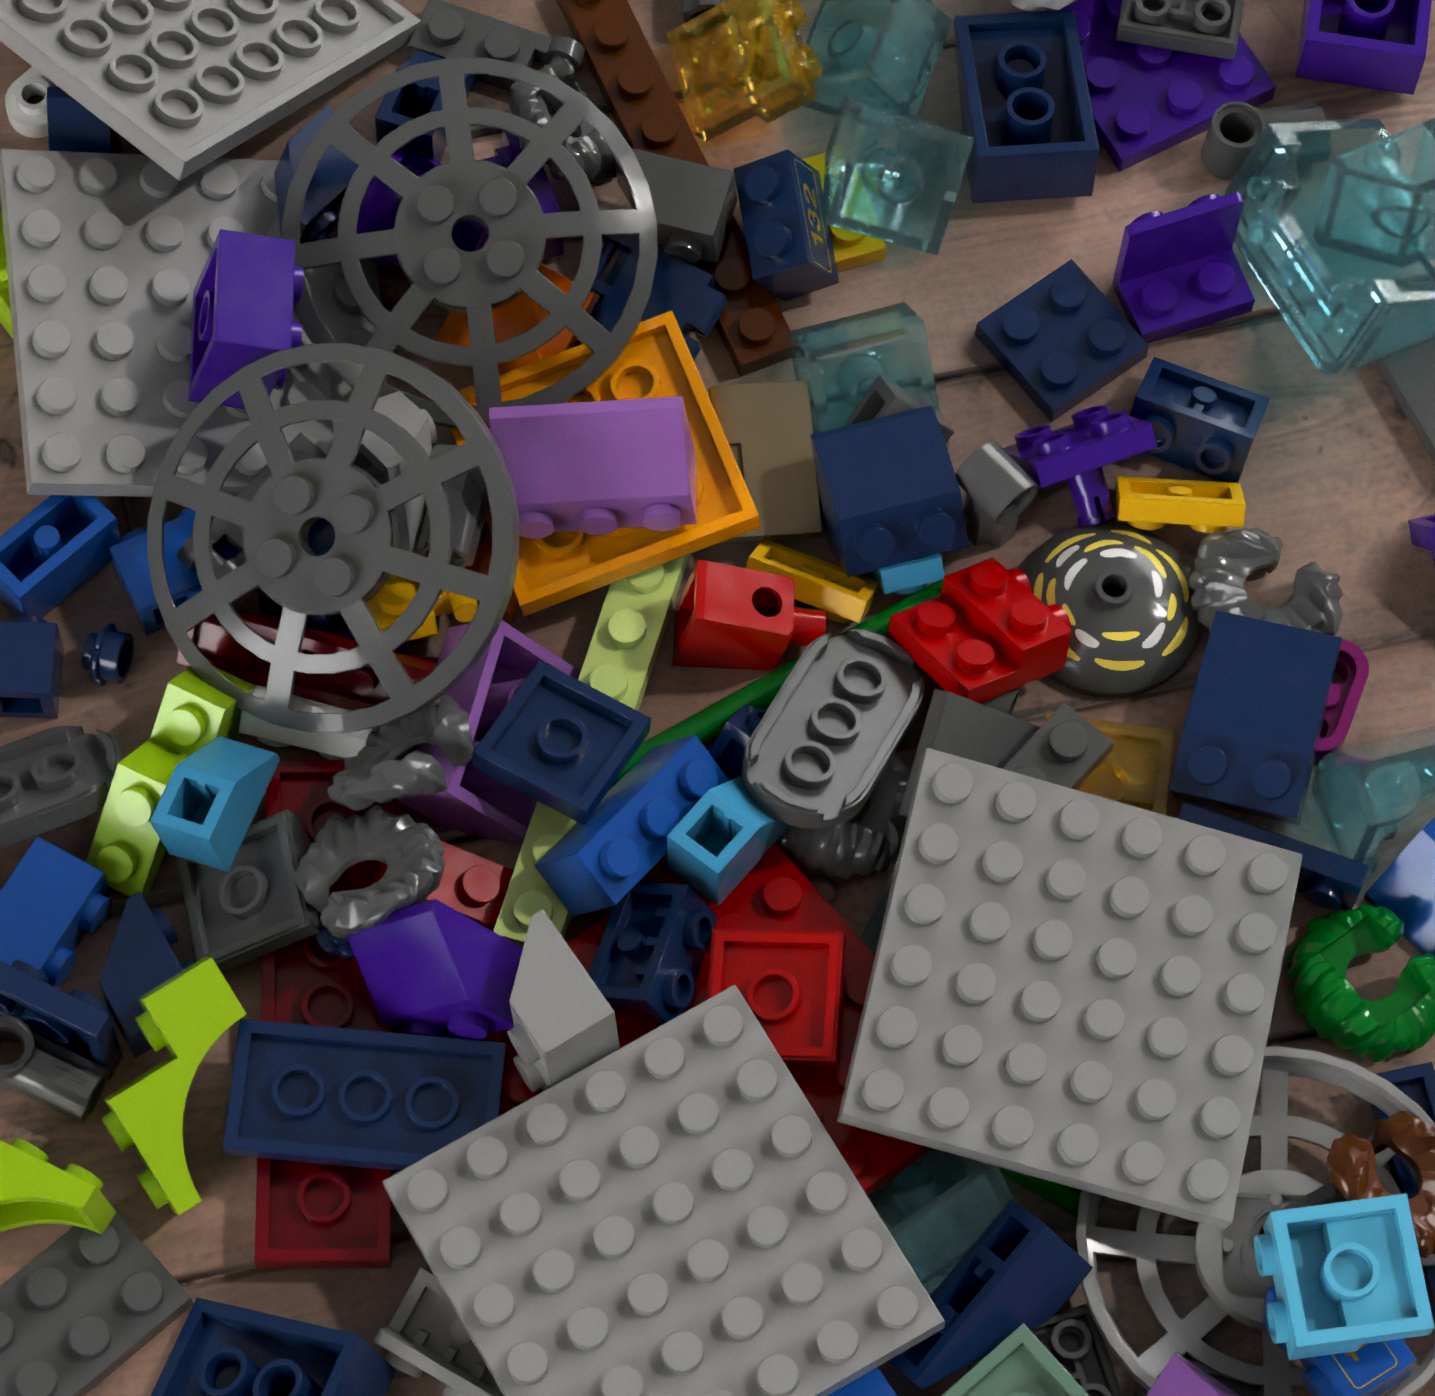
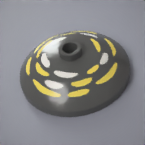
[1023,522,1202,698]

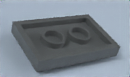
[0,1212,193,1396]

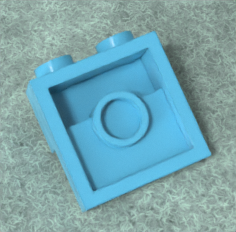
[1254,1193,1435,1360]

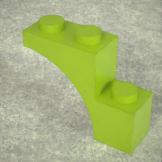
[86,666,255,898]
[101,957,247,1215]
[0,1138,116,1235]

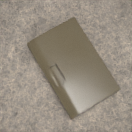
[708,380,823,543]

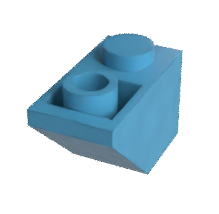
[150,736,280,872]
[667,775,791,906]

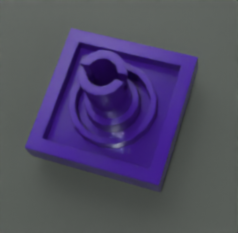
[1003,405,1158,526]

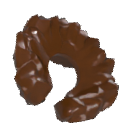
[1327,1111,1435,1258]

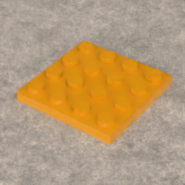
[450,310,761,616]

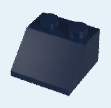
[810,405,969,577]

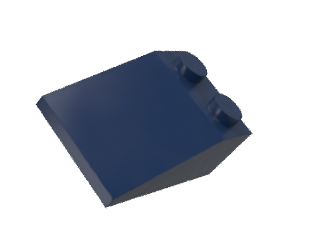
[954,9,1099,203]
[1169,610,1342,825]
[151,1297,396,1396]

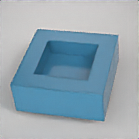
[871,553,945,594]

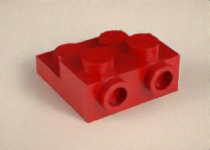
[887,557,1072,703]

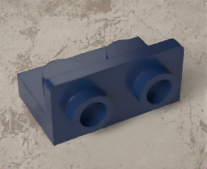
[1129,357,1270,483]
[588,881,717,1026]

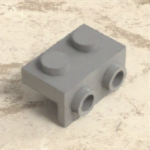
[374,1266,504,1396]

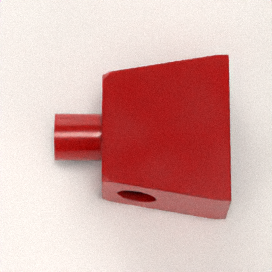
[672,560,826,671]

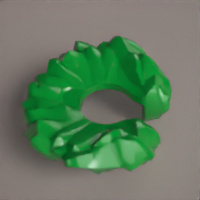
[1286,904,1435,1062]

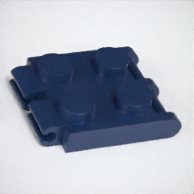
[574,235,728,361]

